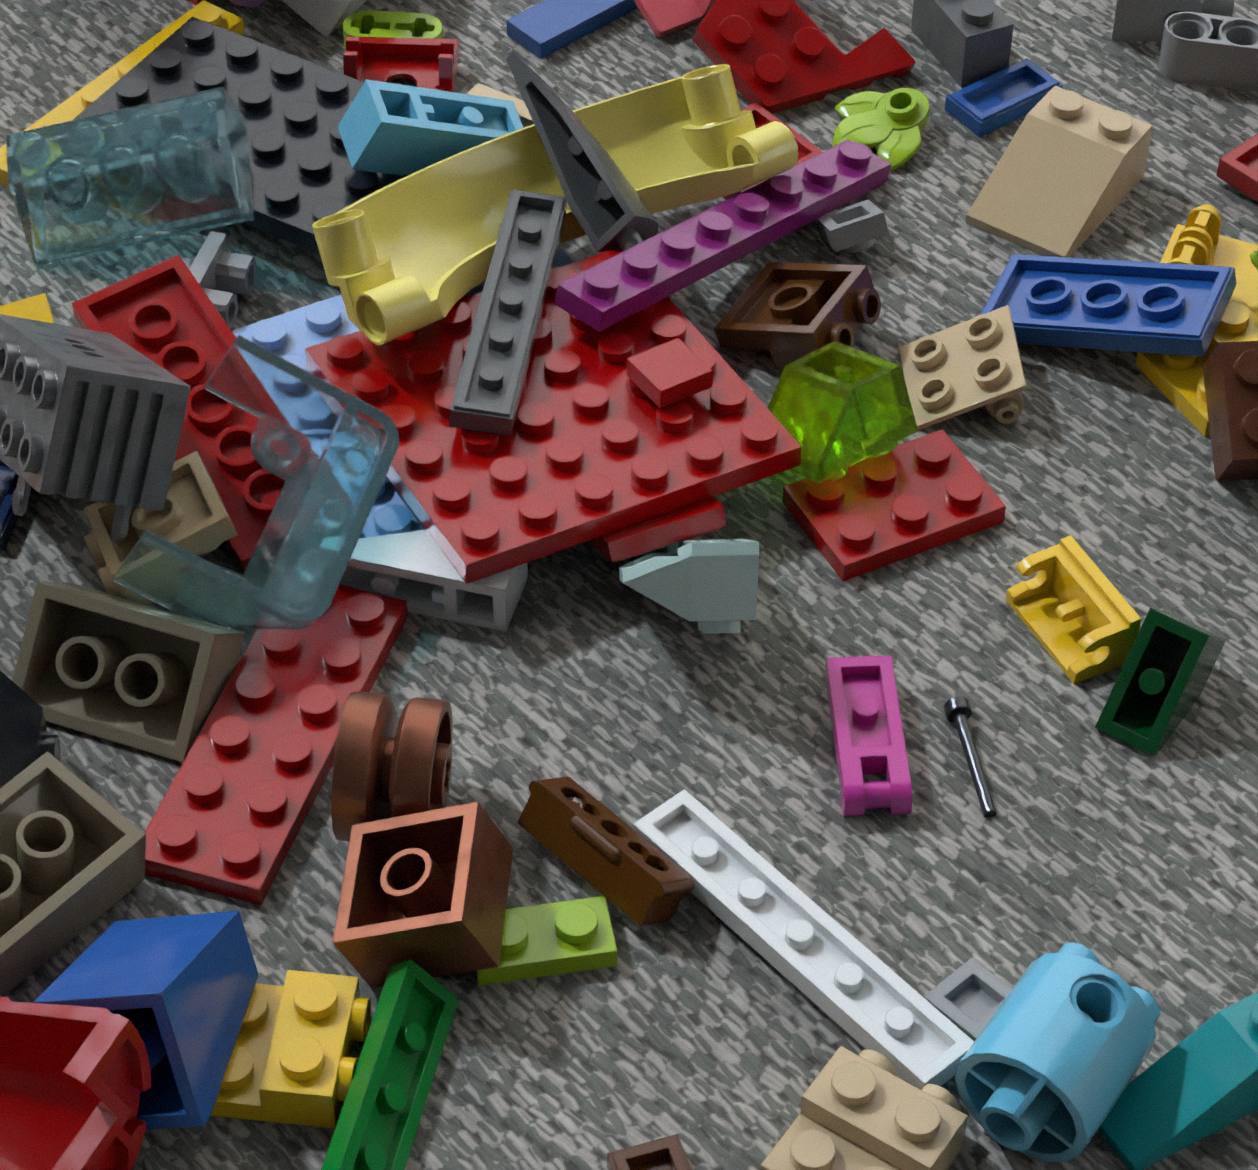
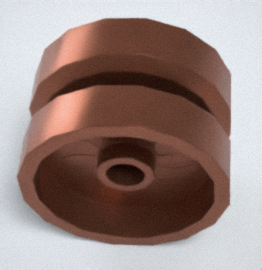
[331,691,453,841]

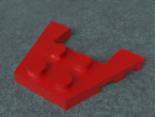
[692,0,916,114]

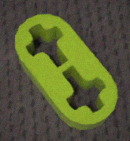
[343,10,443,50]

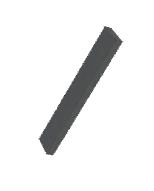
[449,190,567,436]

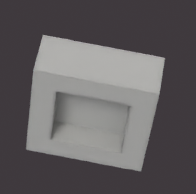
[816,199,889,253]
[924,957,1012,1041]

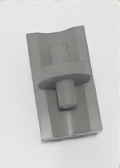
[182,231,257,329]

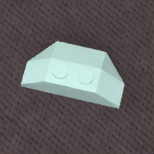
[619,538,759,634]

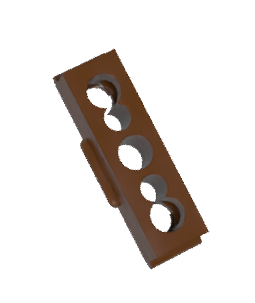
[517,777,695,926]

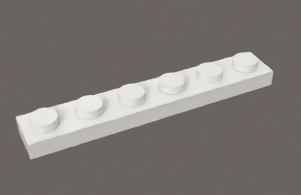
[633,789,974,1090]

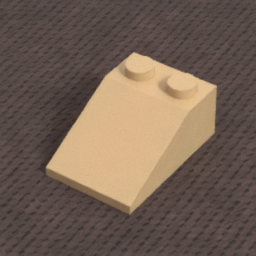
[966,86,1153,257]

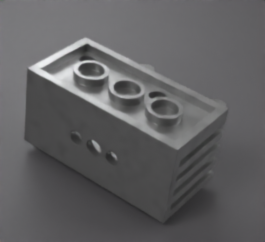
[0,314,191,543]

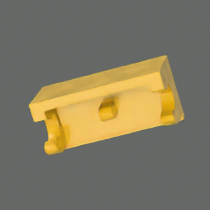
[1005,535,1141,684]

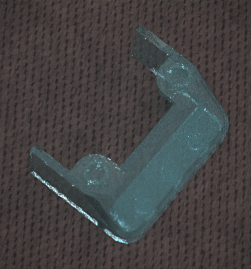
[113,335,399,630]

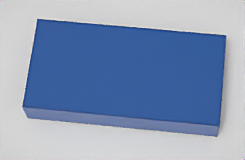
[945,58,1063,138]

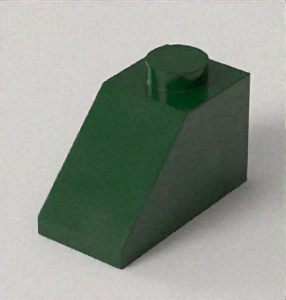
[1095,608,1226,756]

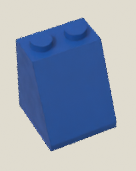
[33,911,259,1129]

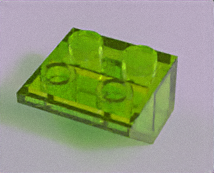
[767,341,918,483]

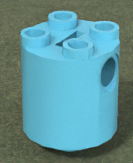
[955,942,1161,1162]

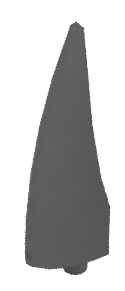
[506,52,659,252]

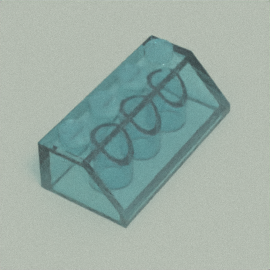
[6,86,254,265]

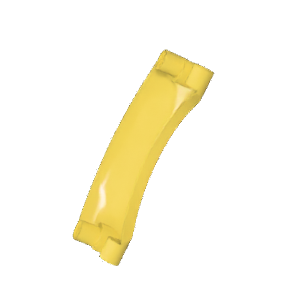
[312,64,798,345]

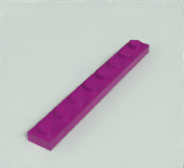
[555,140,891,332]

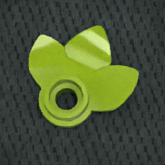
[833,88,930,172]

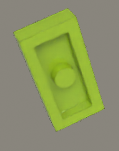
[475,896,617,986]

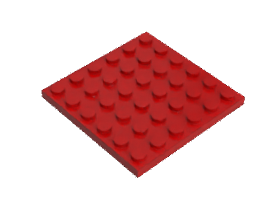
[305,248,802,584]

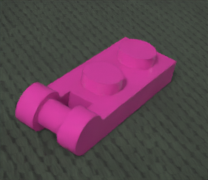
[825,655,912,817]

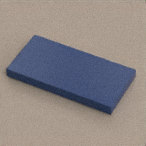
[980,254,1237,357]

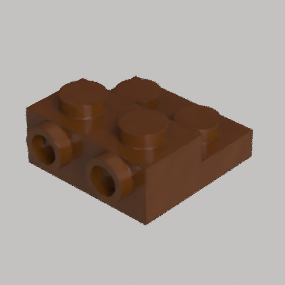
[714,262,881,373]

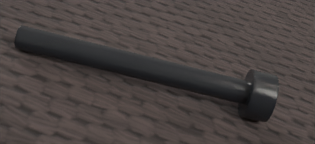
[943,697,997,818]

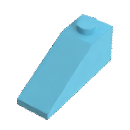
[338,79,523,176]

